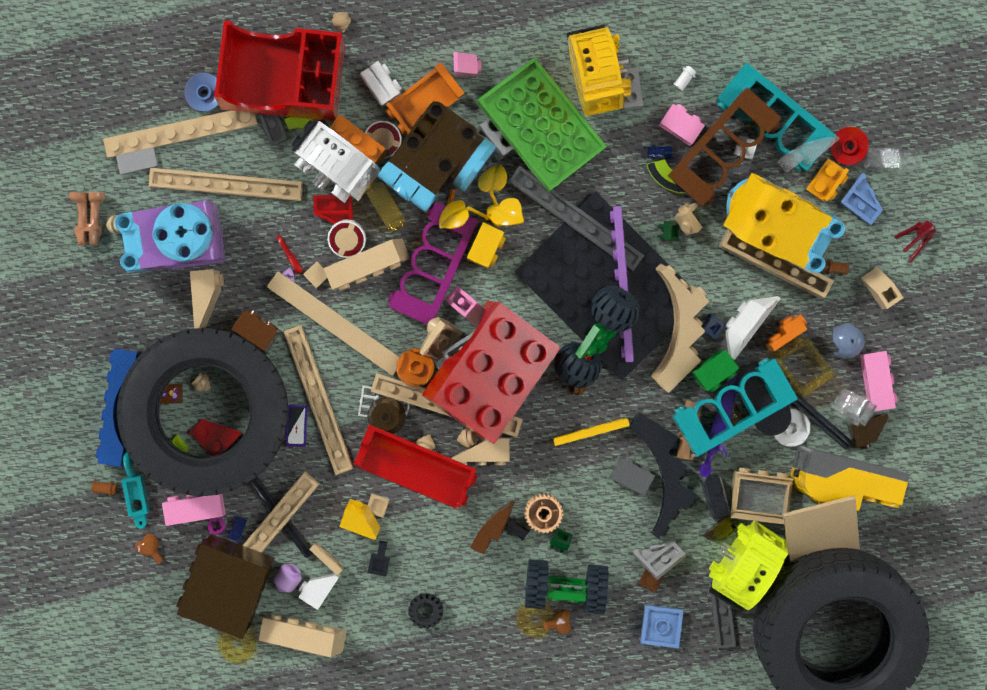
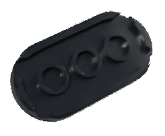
[740,361,792,436]

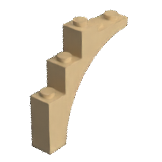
[651,264,709,393]

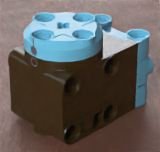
[377,101,497,213]

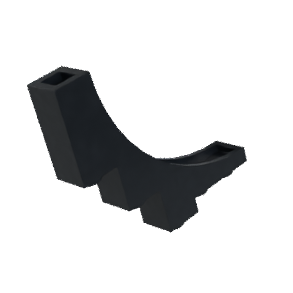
[628,412,697,539]

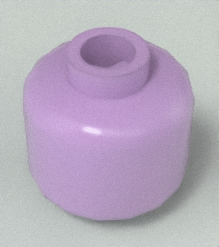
[273,564,302,592]

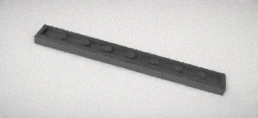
[508,165,645,271]

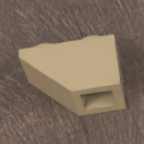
[861,267,903,309]

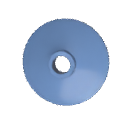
[184,73,219,112]

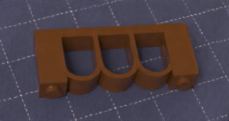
[668,87,781,207]

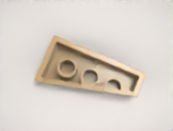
[324,239,411,291]

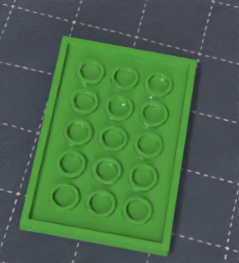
[476,57,607,192]

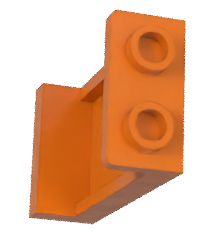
[386,63,464,135]

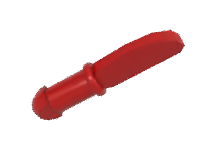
[277,235,303,274]

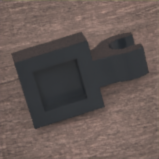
[367,540,390,577]

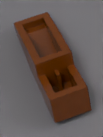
[470,500,515,554]

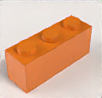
[330,114,388,166]

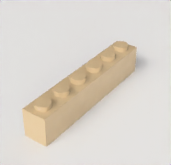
[718,229,834,299]

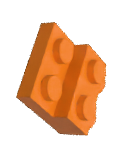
[764,314,807,351]

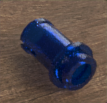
[647,145,672,160]
[228,516,248,542]

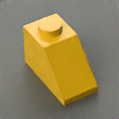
[339,499,380,540]

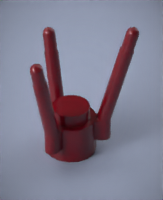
[894,220,936,263]

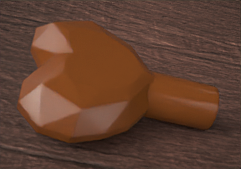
[135,533,164,564]
[543,609,571,635]

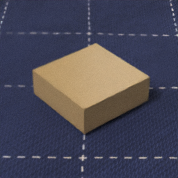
[303,261,327,288]
[368,493,390,518]

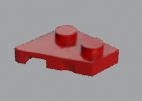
[313,194,353,224]
[189,419,242,456]

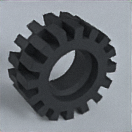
[408,593,443,629]

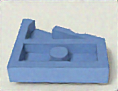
[839,173,883,226]

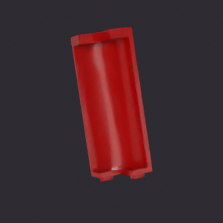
[353,425,478,510]

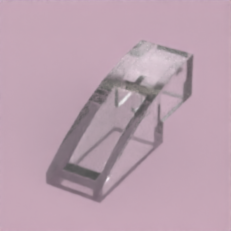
[777,136,839,173]
[864,147,921,171]

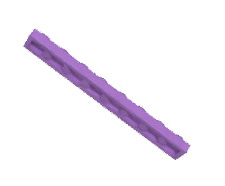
[610,206,634,362]

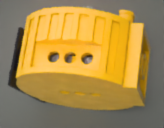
[567,24,632,117]

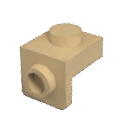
[674,203,703,235]

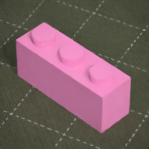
[860,351,897,412]
[162,494,226,526]

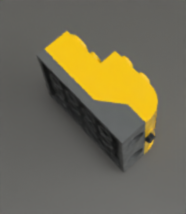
[791,445,910,511]

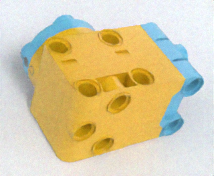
[723,173,845,273]

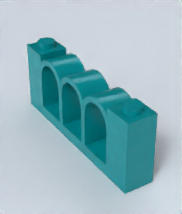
[715,62,836,173]
[671,357,798,457]

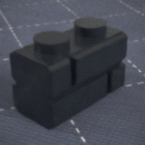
[700,475,731,519]

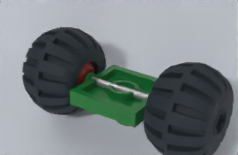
[554,286,640,388]

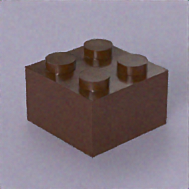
[232,310,280,353]

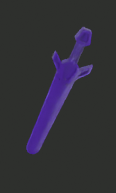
[699,375,740,478]

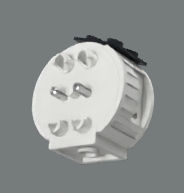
[291,118,381,203]

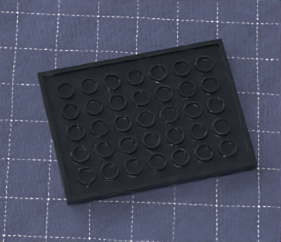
[515,191,690,380]

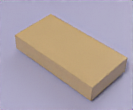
[309,542,343,575]

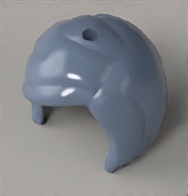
[833,323,865,359]

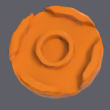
[396,348,435,387]

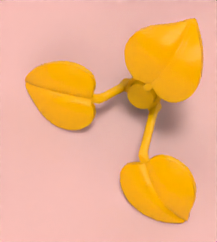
[439,165,524,229]

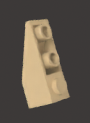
[452,437,510,465]

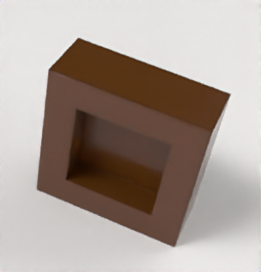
[638,568,664,592]

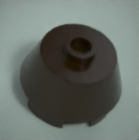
[367,397,406,434]

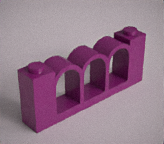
[388,202,478,324]

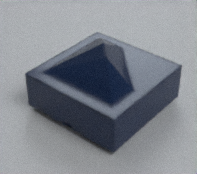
[701,314,726,340]

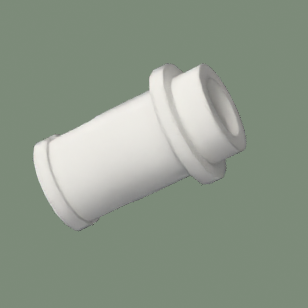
[673,66,696,91]

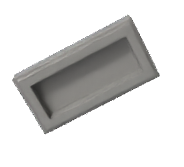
[116,147,159,175]

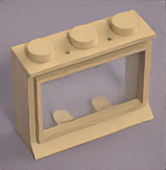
[728,467,794,524]

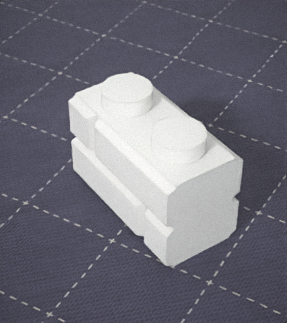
[359,61,402,108]

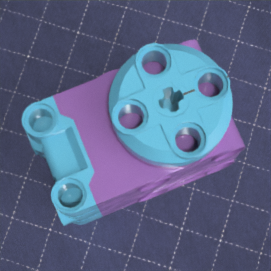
[114,200,226,273]

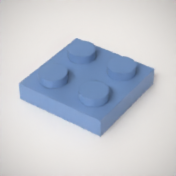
[640,604,684,648]

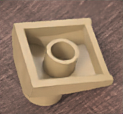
[420,317,464,360]

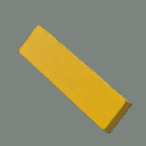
[553,418,630,446]

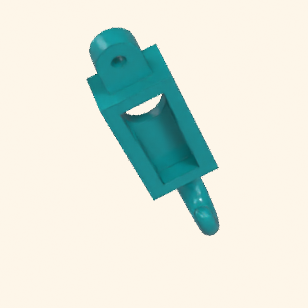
[121,451,150,529]

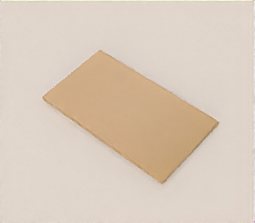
[783,496,860,563]

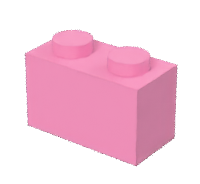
[659,104,705,146]

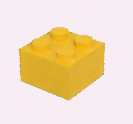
[467,223,506,269]

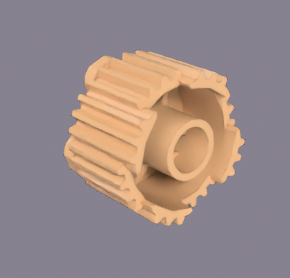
[524,493,564,534]

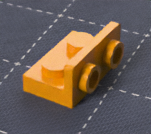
[805,158,849,203]

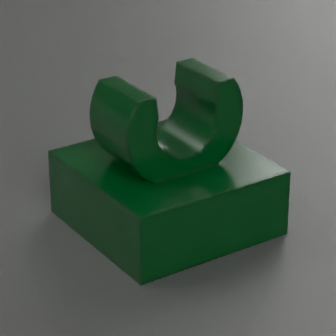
[657,221,679,241]
[549,528,573,553]

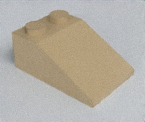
[190,269,224,328]

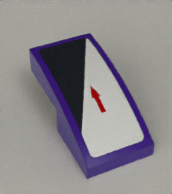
[286,405,308,447]

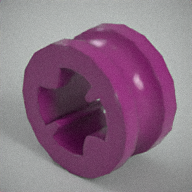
[208,517,226,534]

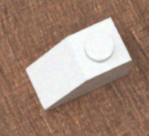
[298,574,340,610]

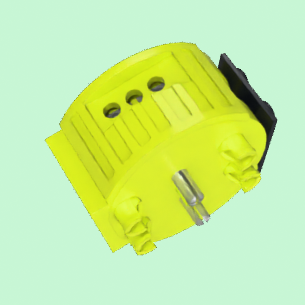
[709,520,788,613]

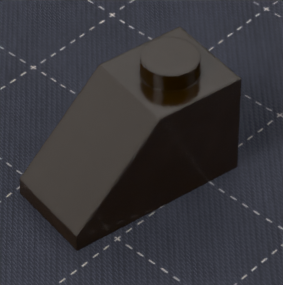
[847,413,888,450]

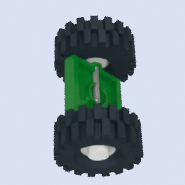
[525,559,609,615]

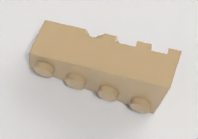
[259,613,347,657]

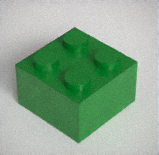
[690,350,739,392]

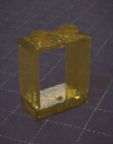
[365,181,408,233]
[776,337,835,398]

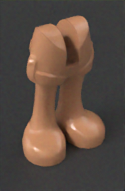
[69,192,105,246]

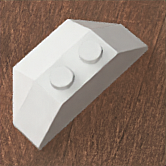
[725,296,781,360]

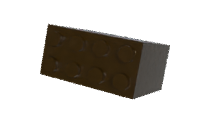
[176,534,275,639]

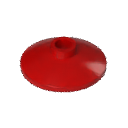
[831,127,869,165]

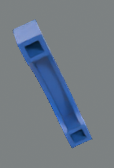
[96,349,140,467]

